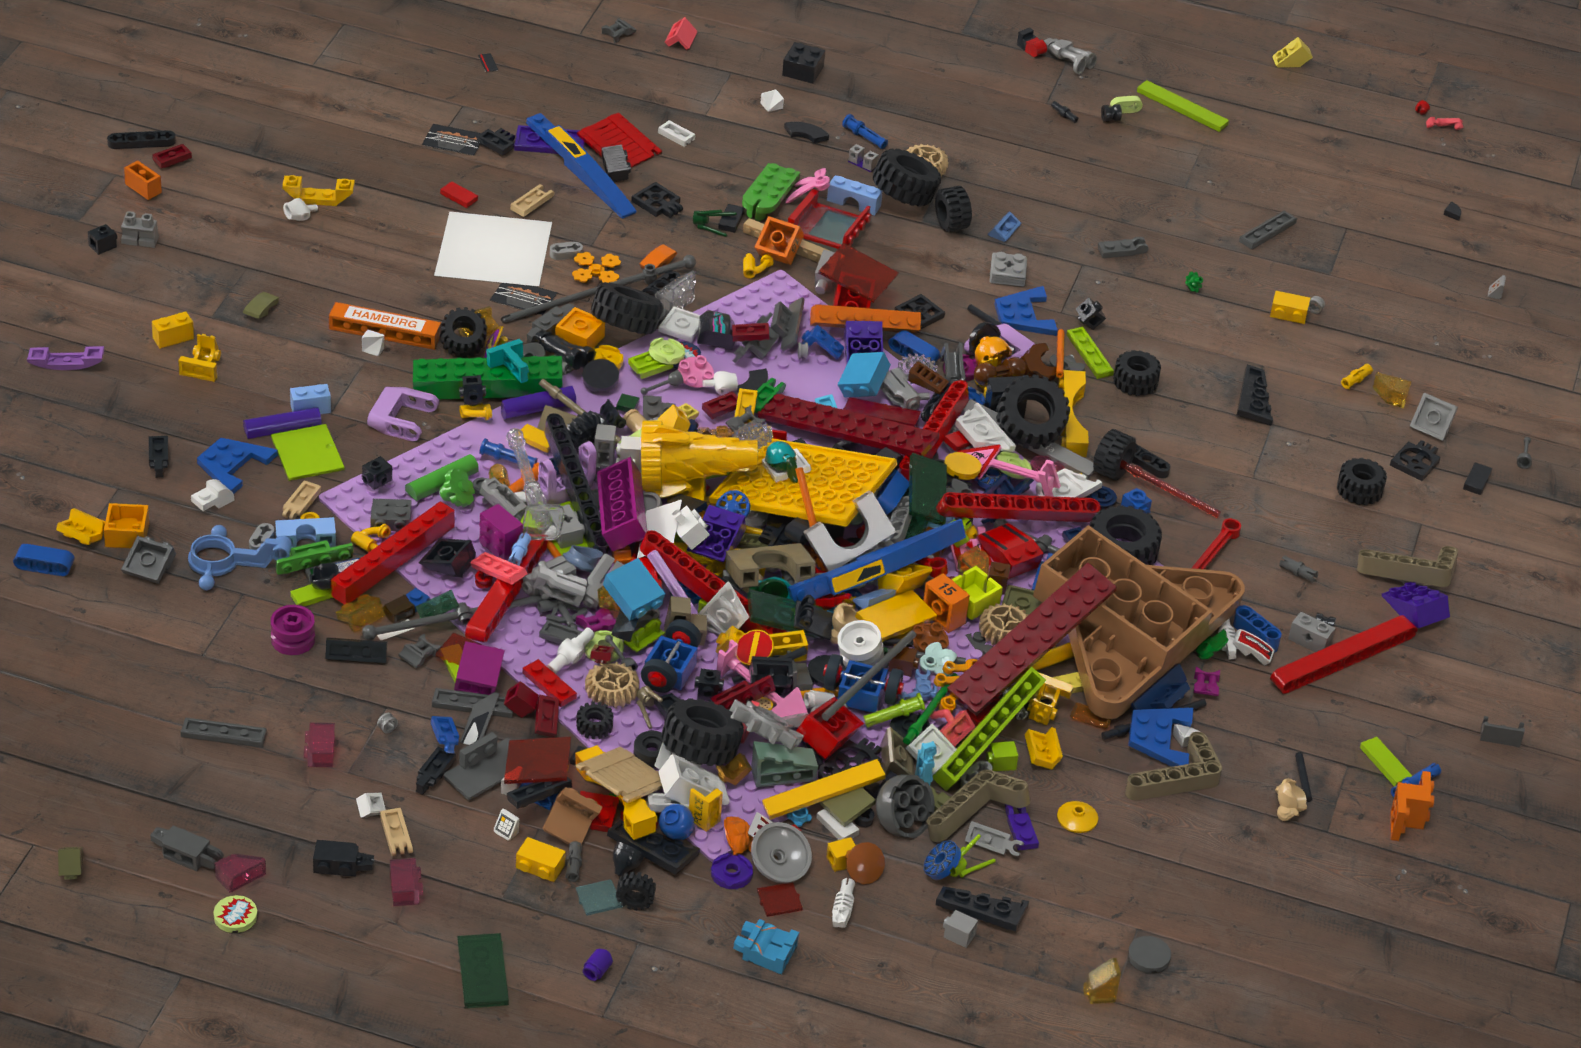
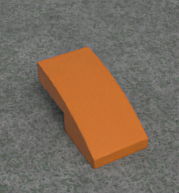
[639,244,677,269]

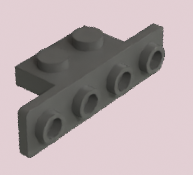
[771,297,805,352]
[732,312,779,363]

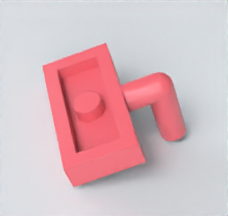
[930,709,975,747]

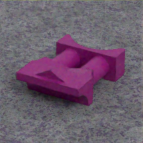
[576,607,616,632]
[1193,667,1220,696]

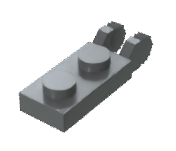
[1097,236,1149,258]

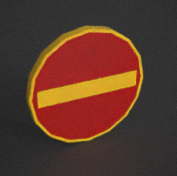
[737,630,774,666]

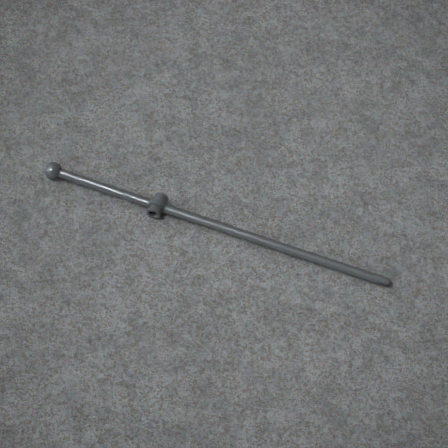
[362,576,661,640]

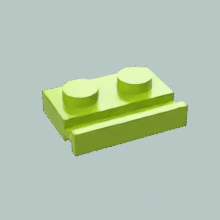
[628,351,673,379]

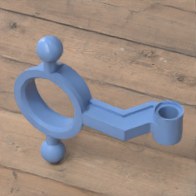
[188,525,292,590]

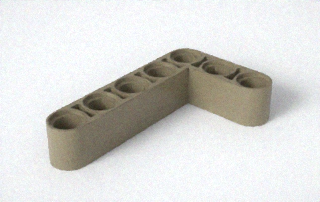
[1357,546,1458,587]
[1125,732,1222,801]
[927,770,1031,842]

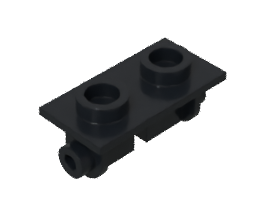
[600,399,626,428]

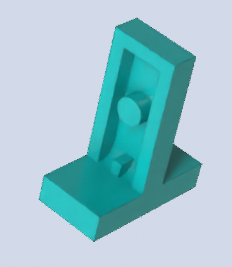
[486,339,529,383]

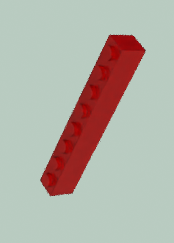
[331,501,455,606]

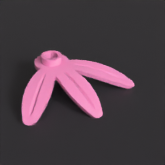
[785,168,830,204]

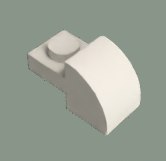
[191,479,234,511]

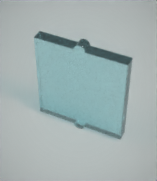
[576,879,622,916]

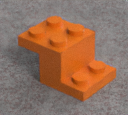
[1391,771,1434,841]

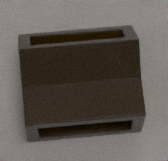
[382,594,416,624]

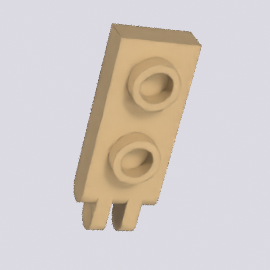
[282,480,321,520]

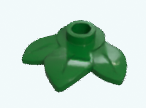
[1196,629,1229,660]

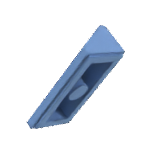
[988,211,1021,242]
[853,589,896,609]

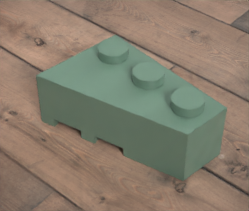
[751,741,818,788]

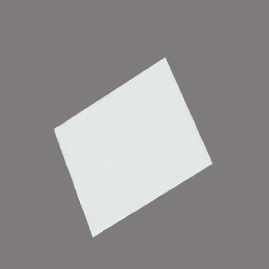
[434,212,552,286]

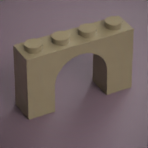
[725,543,815,588]

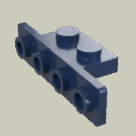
[981,474,1034,524]
[1131,664,1190,710]

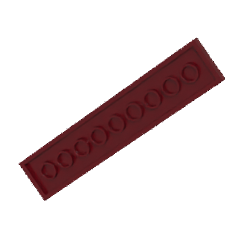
[757,394,940,459]
[947,563,1117,716]

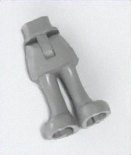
[1044,38,1097,75]

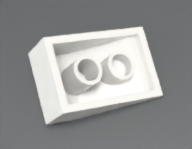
[658,753,730,805]

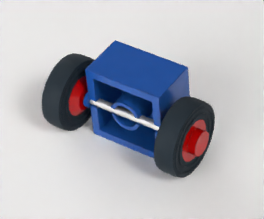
[641,619,701,693]
[823,654,904,713]

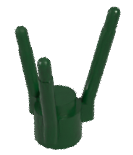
[693,210,737,237]

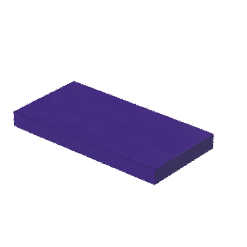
[514,125,585,154]

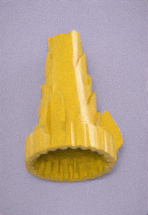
[641,420,758,499]

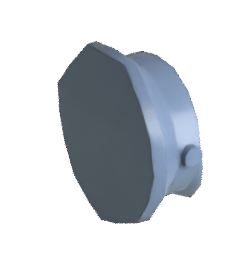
[562,545,603,572]

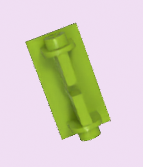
[623,618,664,653]

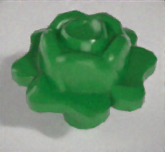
[1185,271,1203,292]

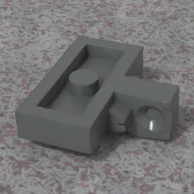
[643,396,676,421]

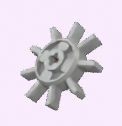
[729,700,804,750]

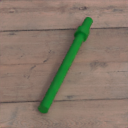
[903,673,958,745]

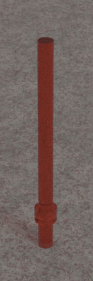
[1120,460,1221,518]

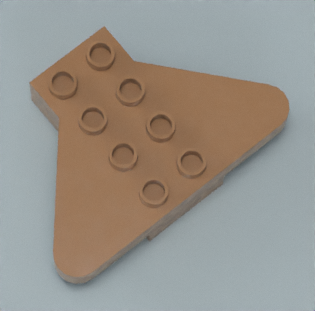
[1033,525,1245,719]

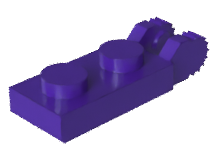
[1005,804,1039,850]

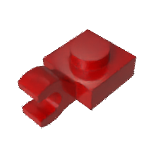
[815,593,852,609]

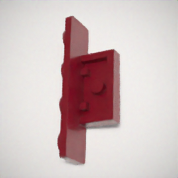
[710,675,775,710]

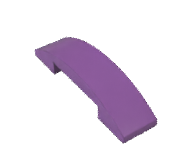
[27,346,105,370]

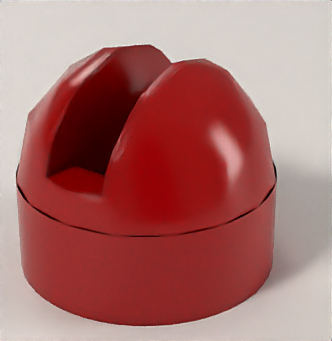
[1415,100,1430,115]

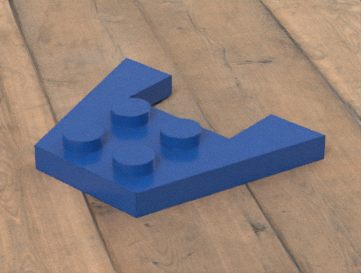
[994,286,1058,336]
[197,438,278,494]
[1128,708,1193,767]

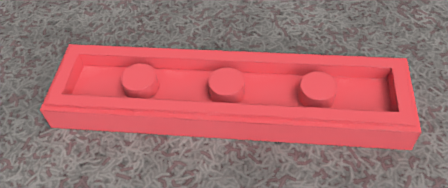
[470,552,528,584]

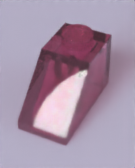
[215,854,266,893]

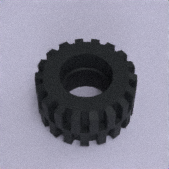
[935,186,972,232]
[440,307,487,358]
[1113,350,1161,396]
[1093,429,1136,480]
[1337,458,1387,505]

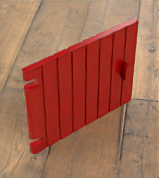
[577,112,662,167]

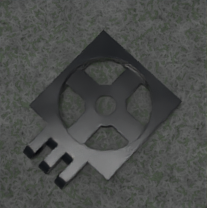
[631,182,683,218]
[895,294,945,330]
[1390,440,1441,481]
[824,738,882,772]

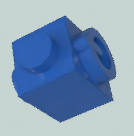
[1121,488,1152,514]

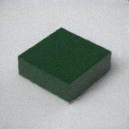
[616,393,640,412]

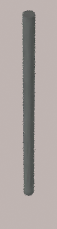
[822,631,916,721]

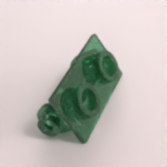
[416,590,459,618]

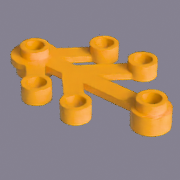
[934,659,978,713]

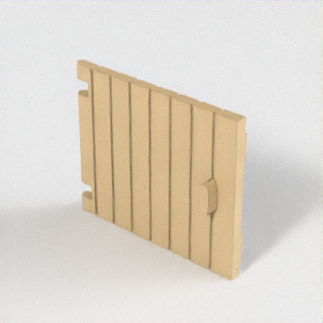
[576,746,663,803]

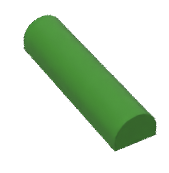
[405,454,479,501]

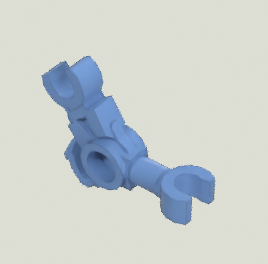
[897,669,938,704]

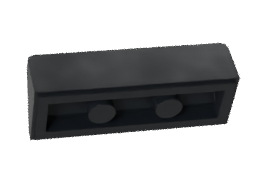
[611,609,639,642]

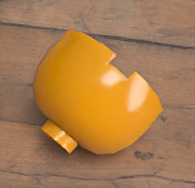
[975,336,1012,366]

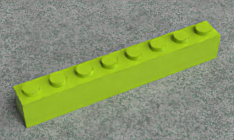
[932,667,1046,791]

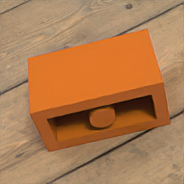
[124,160,162,200]

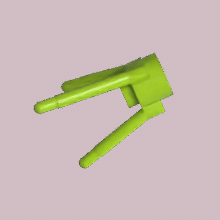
[950,834,996,878]

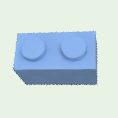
[290,384,331,414]

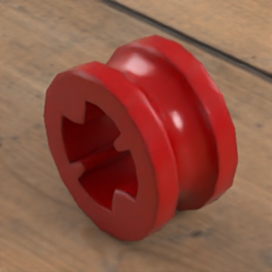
[475,571,493,589]

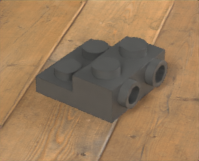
[370,498,412,531]
[121,536,176,584]

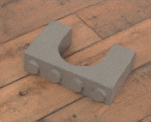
[803,491,896,572]

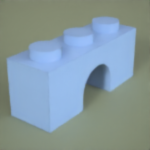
[827,175,883,216]
[275,517,336,548]

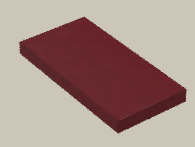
[843,397,922,427]

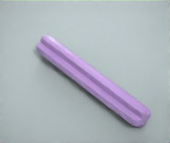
[647,550,698,614]

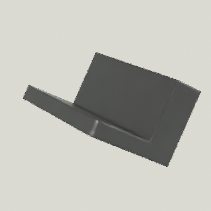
[787,651,813,691]

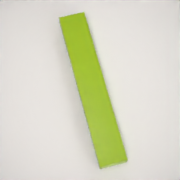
[1137,80,1229,132]

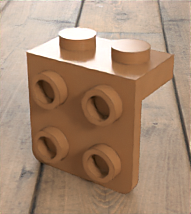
[543,787,602,845]

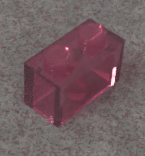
[304,722,335,767]
[390,858,423,906]

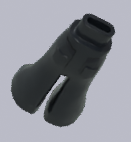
[534,332,596,370]

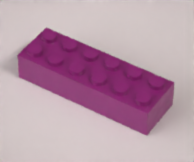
[597,456,647,552]

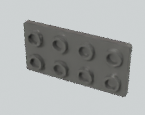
[444,732,533,800]

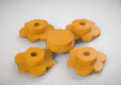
[572,252,621,283]

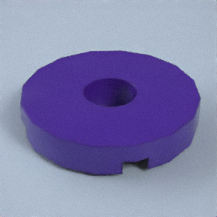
[711,853,753,889]

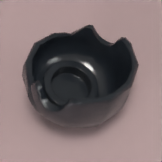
[309,563,340,590]

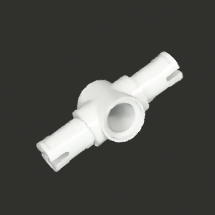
[547,628,595,674]

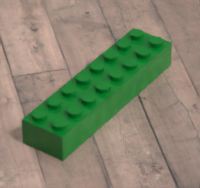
[413,355,563,400]

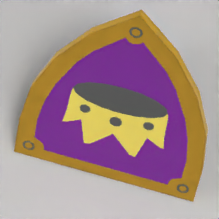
[483,326,508,358]

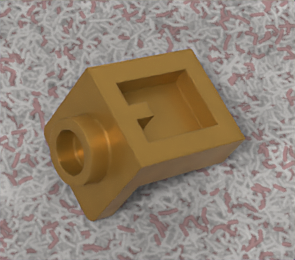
[715,753,752,785]

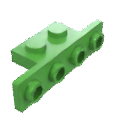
[276,540,353,575]

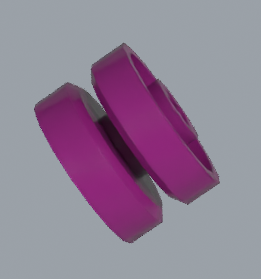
[271,605,315,655]

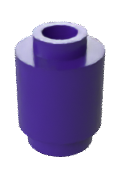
[582,949,613,981]

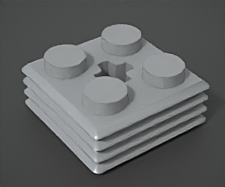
[990,252,1027,287]

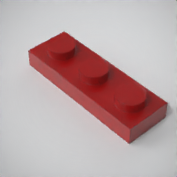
[522,659,577,707]

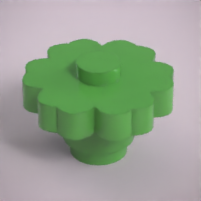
[439,469,475,507]

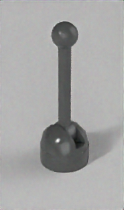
[641,370,683,395]
[1517,437,1532,469]
[605,635,638,671]

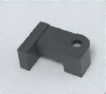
[940,343,965,385]

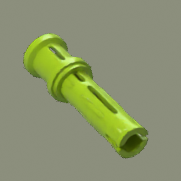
[863,693,926,728]

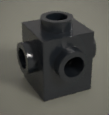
[1076,298,1106,330]
[459,375,486,406]
[362,456,392,490]
[694,668,724,701]

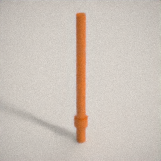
[795,467,827,572]

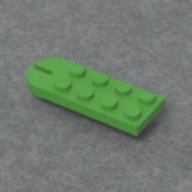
[742,163,800,221]

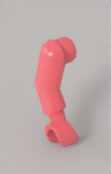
[1426,117,1463,130]

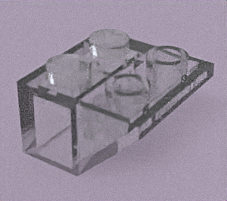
[655,271,696,313]

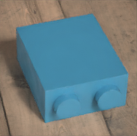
[837,352,891,398]
[603,558,665,621]

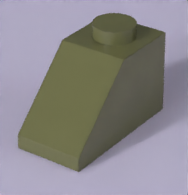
[58,847,83,879]

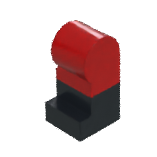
[1017,27,1047,57]

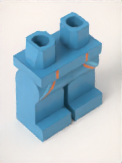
[733,919,799,975]

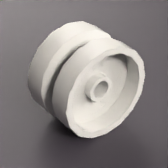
[838,620,884,667]

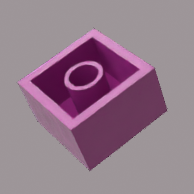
[479,504,523,561]

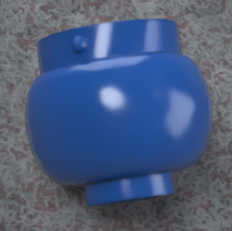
[659,804,694,840]

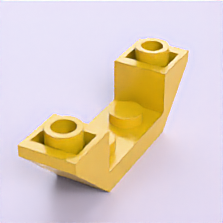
[282,175,355,206]

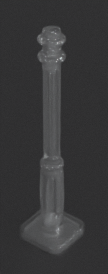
[506,428,564,540]

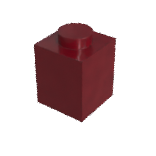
[503,681,539,718]

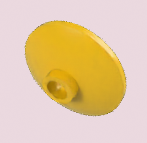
[1057,801,1098,833]

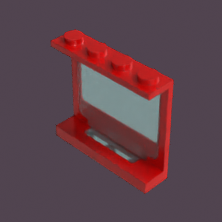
[788,189,872,251]

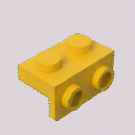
[56,508,105,545]
[1024,727,1063,770]

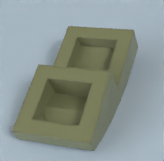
[243,292,279,319]

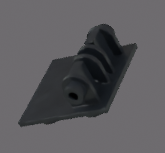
[793,595,833,640]

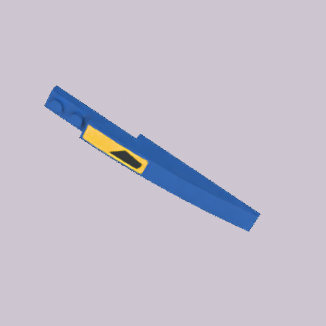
[526,113,637,219]
[788,519,966,606]

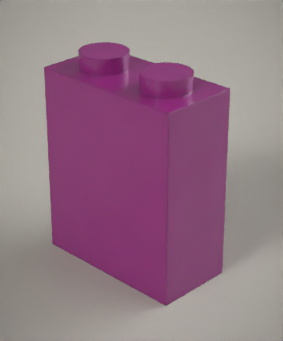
[454,641,505,695]

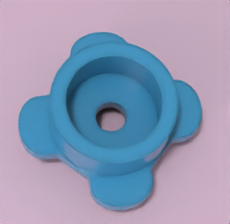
[787,808,812,827]

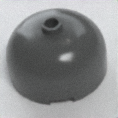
[876,775,935,838]

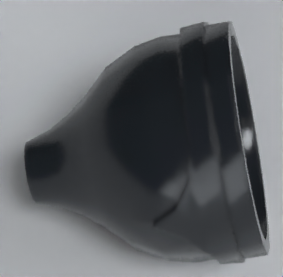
[612,842,645,877]

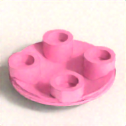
[678,355,714,388]

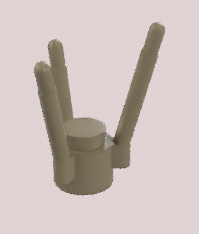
[636,686,663,729]

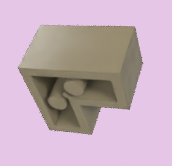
[664,596,707,646]

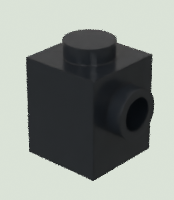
[88,224,117,255]

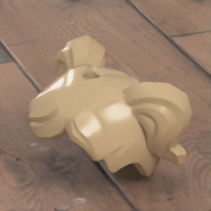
[830,603,858,644]
[1275,778,1307,821]

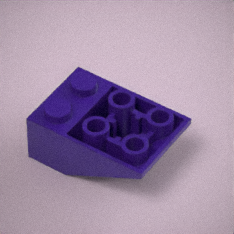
[844,321,883,365]
[687,505,746,562]
[1382,582,1450,628]

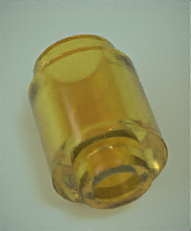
[488,464,510,486]

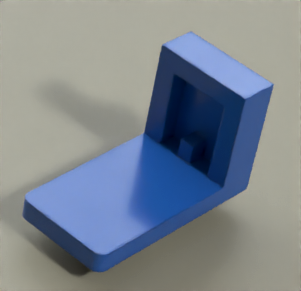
[801,325,844,359]

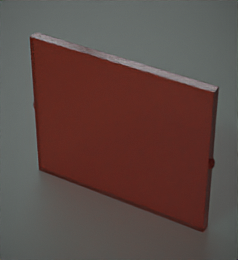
[818,243,899,303]
[504,737,571,784]

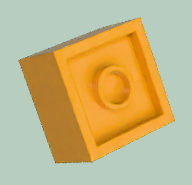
[555,307,605,348]
[104,503,150,548]

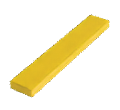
[762,759,886,820]

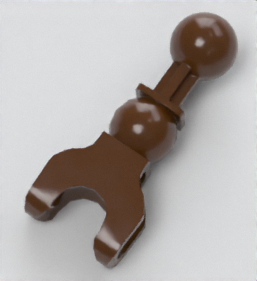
[974,343,1057,386]

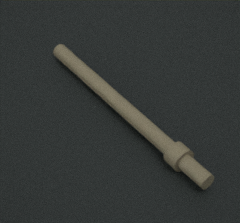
[539,379,621,444]

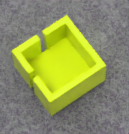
[952,566,1003,620]

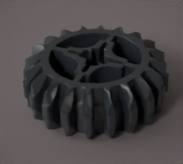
[567,411,608,454]

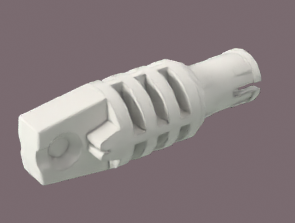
[1218,619,1238,660]
[832,878,855,928]

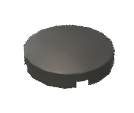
[1128,936,1171,973]

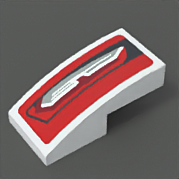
[1233,629,1274,666]

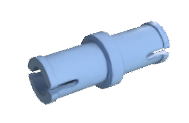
[508,533,531,566]

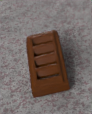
[908,361,949,394]

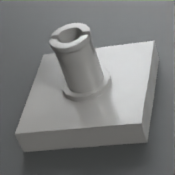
[1410,393,1458,441]

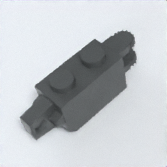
[527,304,574,343]
[150,825,224,871]

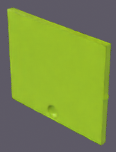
[271,424,345,481]

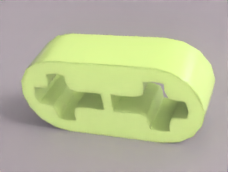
[1110,96,1143,114]

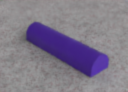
[501,386,576,419]
[243,407,322,439]

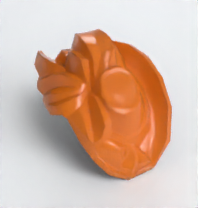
[724,816,753,856]

